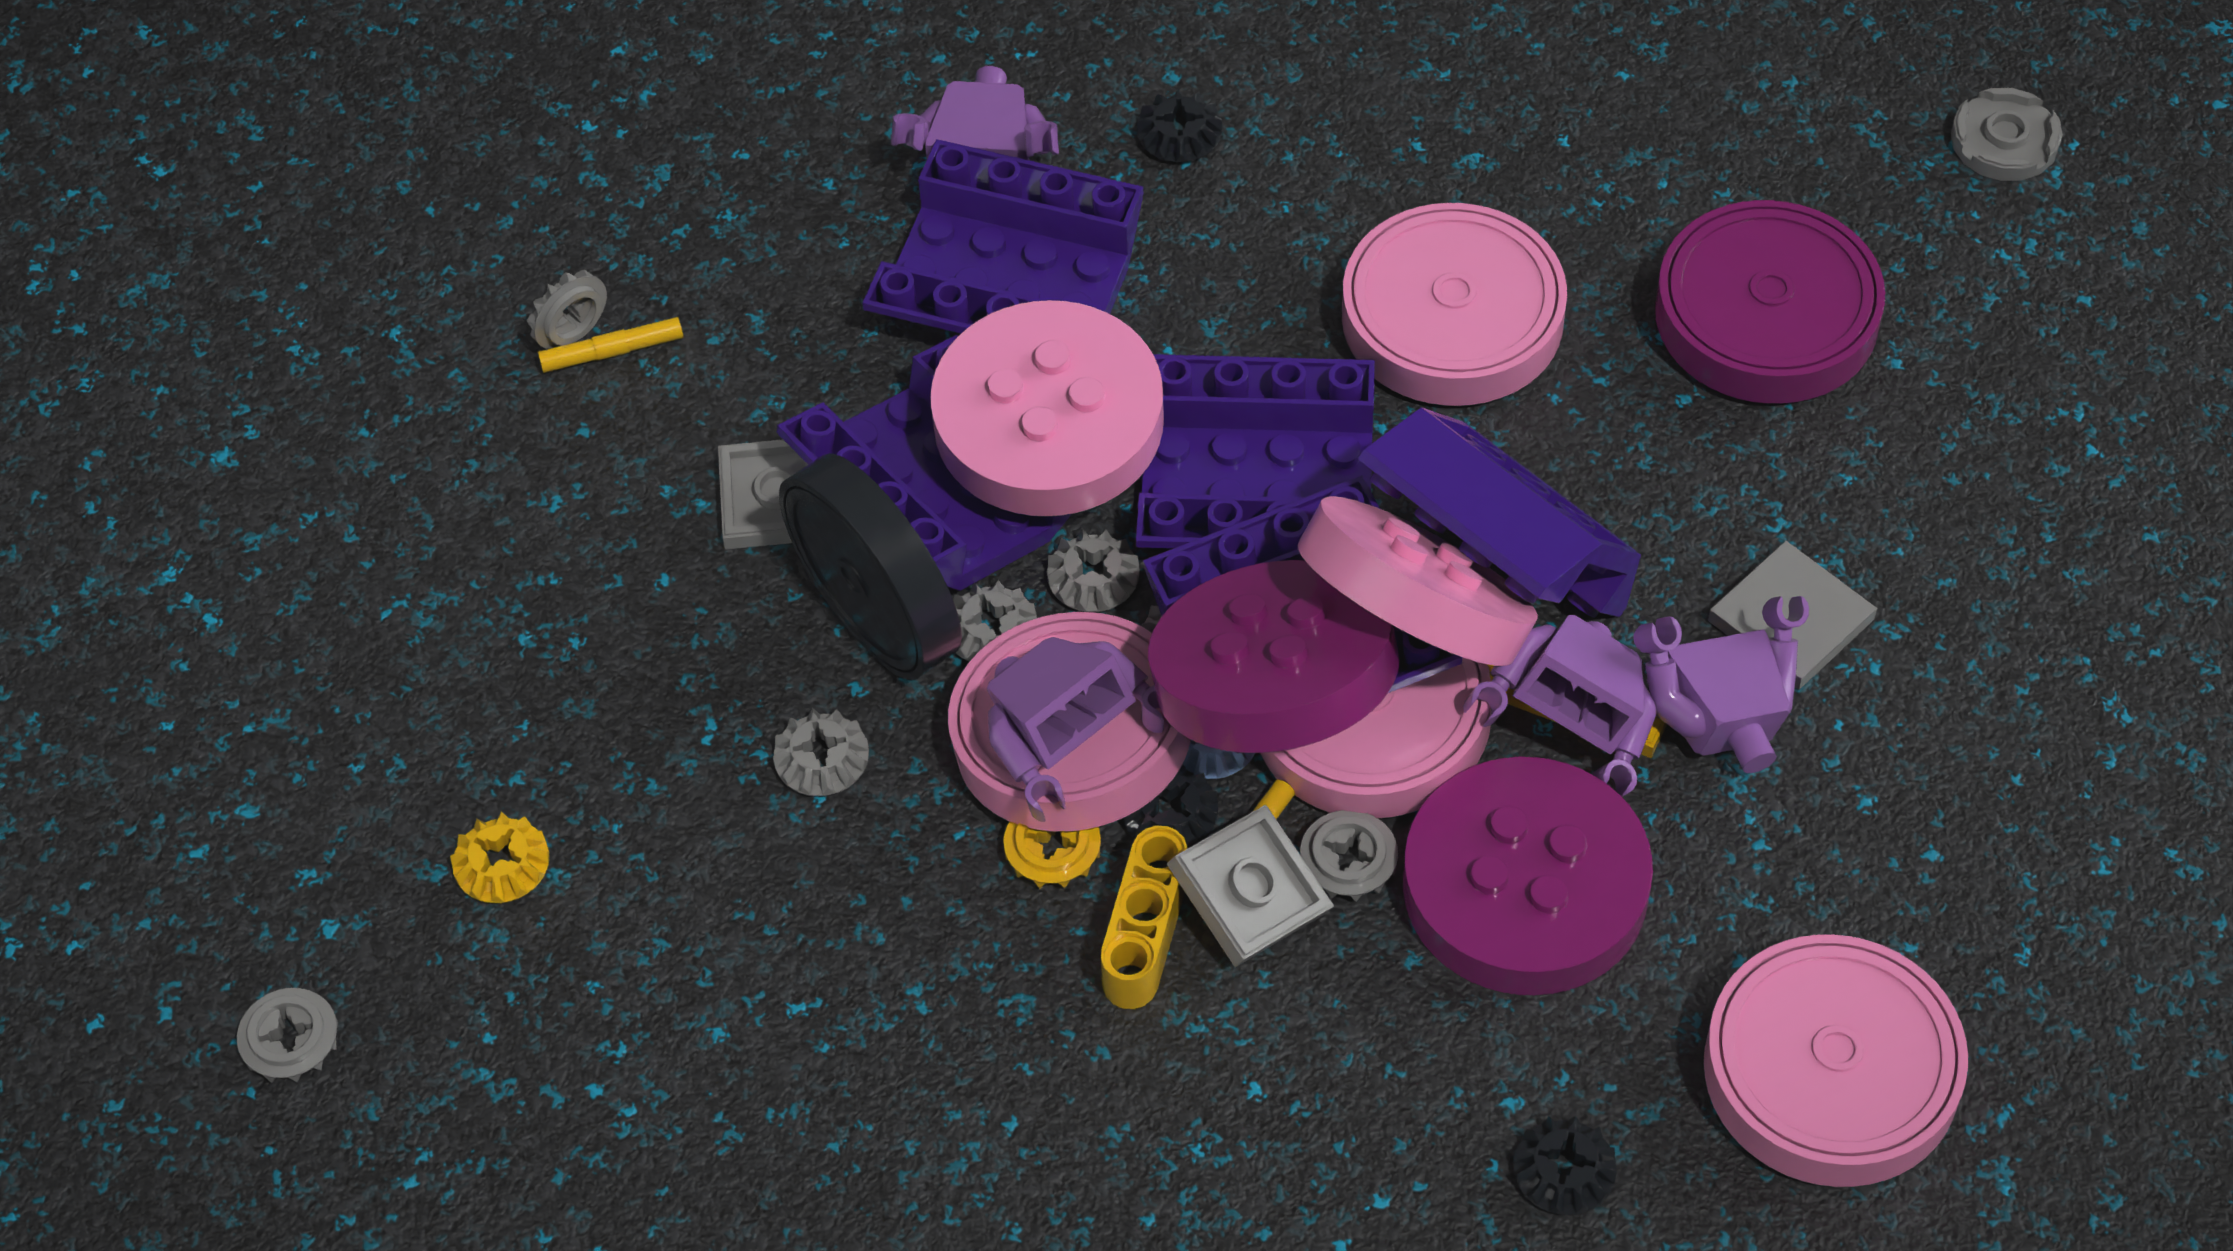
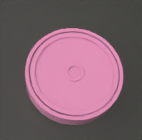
[1342,203,1567,406]
[931,300,1164,516]
[1298,496,1538,666]
[948,612,1191,832]
[1261,657,1491,818]
[1704,934,1968,1187]

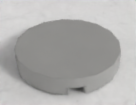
[1951,88,2063,181]

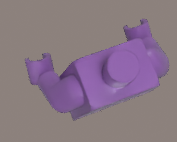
[891,66,1059,160]
[1633,596,1809,773]
[1463,615,1656,797]
[987,637,1164,822]

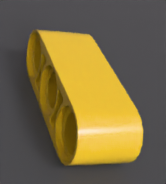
[1101,825,1187,1009]

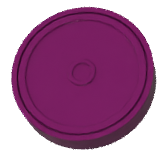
[1655,200,1885,403]
[1148,560,1399,753]
[1403,757,1653,995]

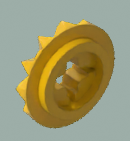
[450,812,549,903]
[1004,821,1101,889]

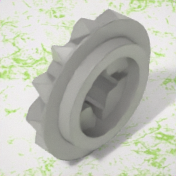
[527,269,607,349]
[1047,529,1140,612]
[953,580,1037,661]
[773,708,869,796]
[1300,810,1398,902]
[237,988,339,1083]

